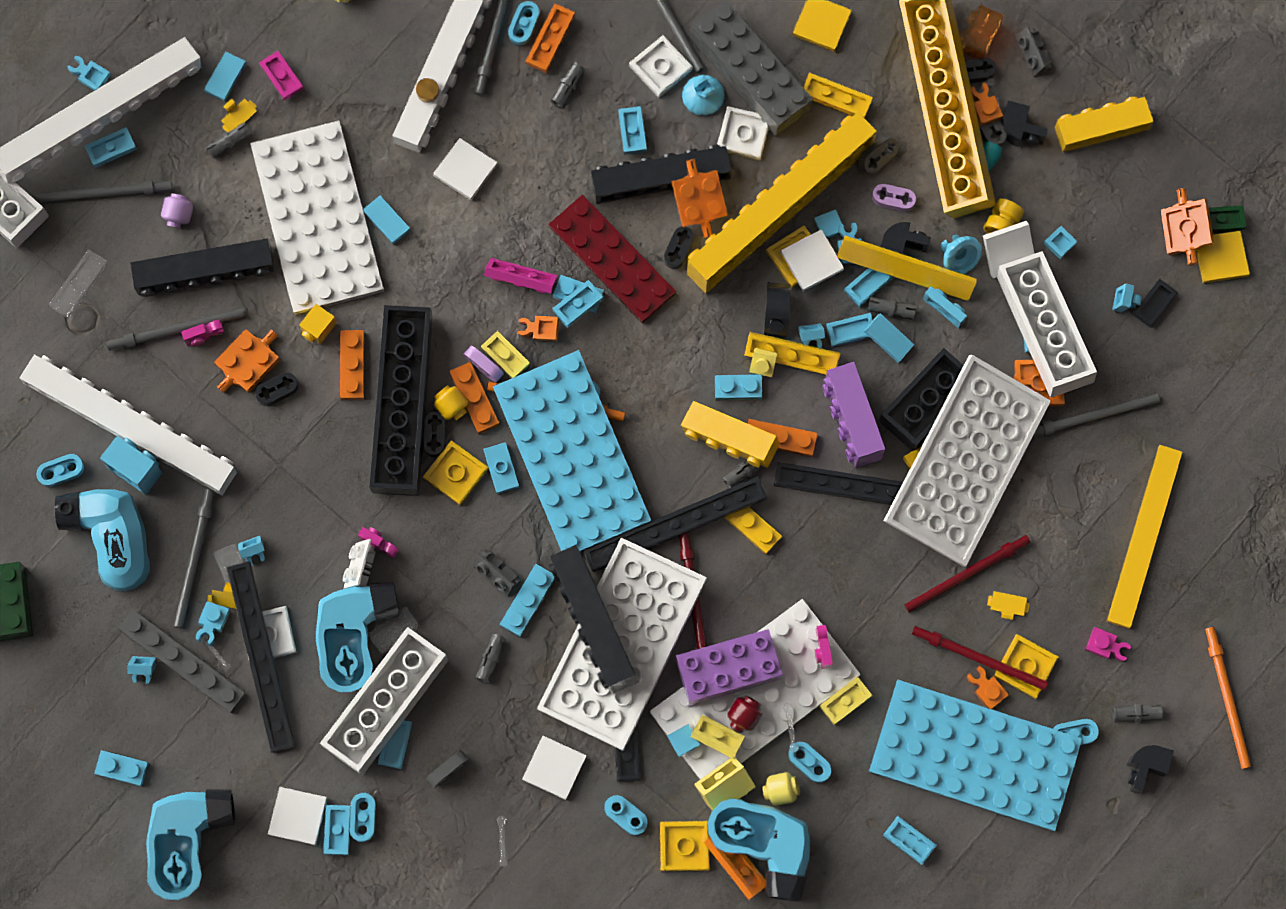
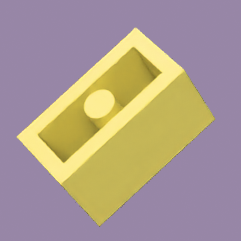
[694,757,755,811]

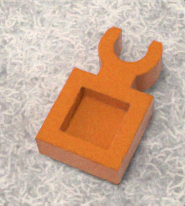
[971,83,1003,126]
[518,316,560,342]
[967,666,1009,709]

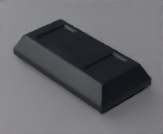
[1132,279,1178,328]

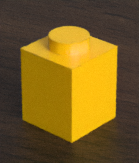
[299,304,337,344]

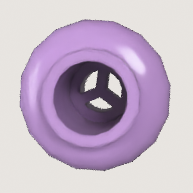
[161,193,193,228]

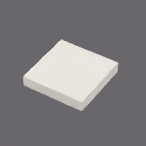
[629,35,693,98]
[717,106,769,161]
[433,138,497,200]
[983,221,1034,278]
[781,229,844,291]
[248,606,297,660]
[522,736,586,800]
[268,787,327,845]

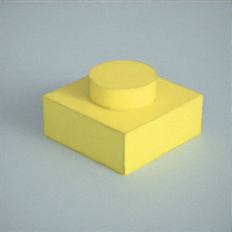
[749,348,778,377]

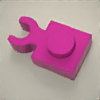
[181,319,224,347]
[358,527,399,558]
[815,625,833,669]
[1085,627,1131,662]

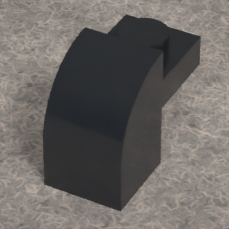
[1001,100,1048,147]
[880,222,931,254]
[764,282,791,337]
[1127,745,1174,794]

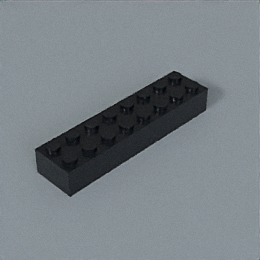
[369,305,433,496]

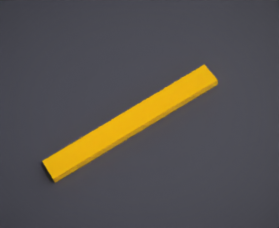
[1106,445,1182,629]

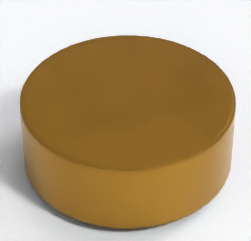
[416,78,439,102]

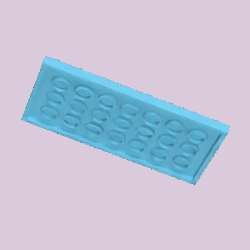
[493,350,651,552]
[869,680,1082,831]

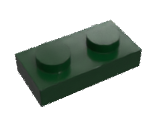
[1209,205,1246,232]

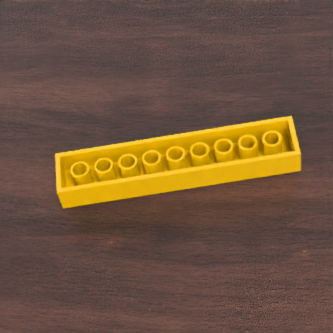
[899,0,996,219]
[687,112,877,294]

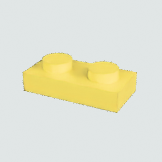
[481,331,530,379]
[819,676,872,725]
[691,715,745,759]

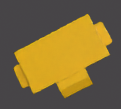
[221,99,257,133]
[207,582,236,609]
[987,591,1030,620]

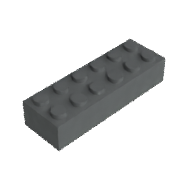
[689,0,813,136]

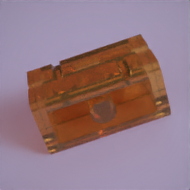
[960,5,1004,59]

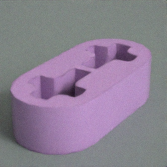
[872,184,916,212]
[463,346,504,383]

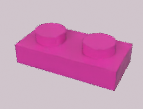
[259,51,303,101]

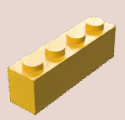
[1054,96,1153,152]
[681,401,780,468]

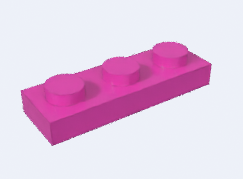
[484,258,557,293]

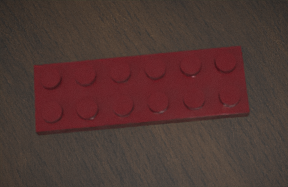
[548,195,676,324]

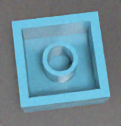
[100,436,163,495]

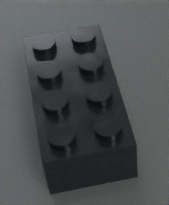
[879,348,964,451]

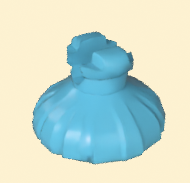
[682,75,725,116]
[941,234,982,274]

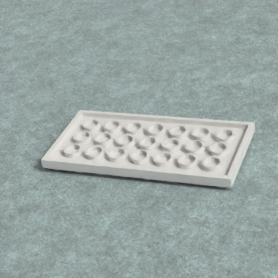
[250,121,384,315]
[883,355,1051,566]
[537,538,707,751]
[650,599,860,780]

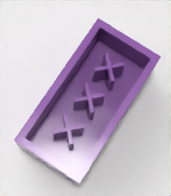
[822,362,885,468]
[676,629,783,706]

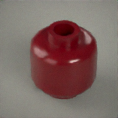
[727,695,763,733]

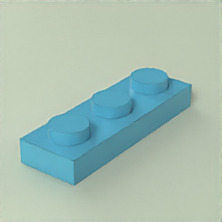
[499,564,555,637]

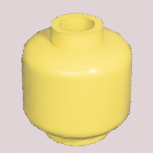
[763,772,800,806]

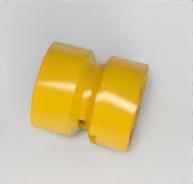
[983,198,1024,234]

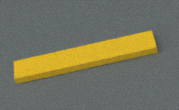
[837,235,977,301]

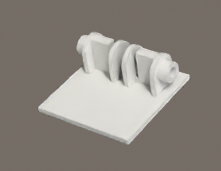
[343,539,376,589]

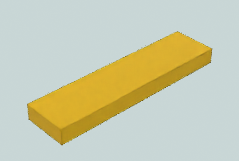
[744,332,841,375]

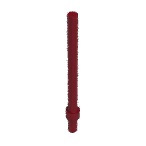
[679,533,707,649]
[904,535,1031,613]
[912,626,1048,691]

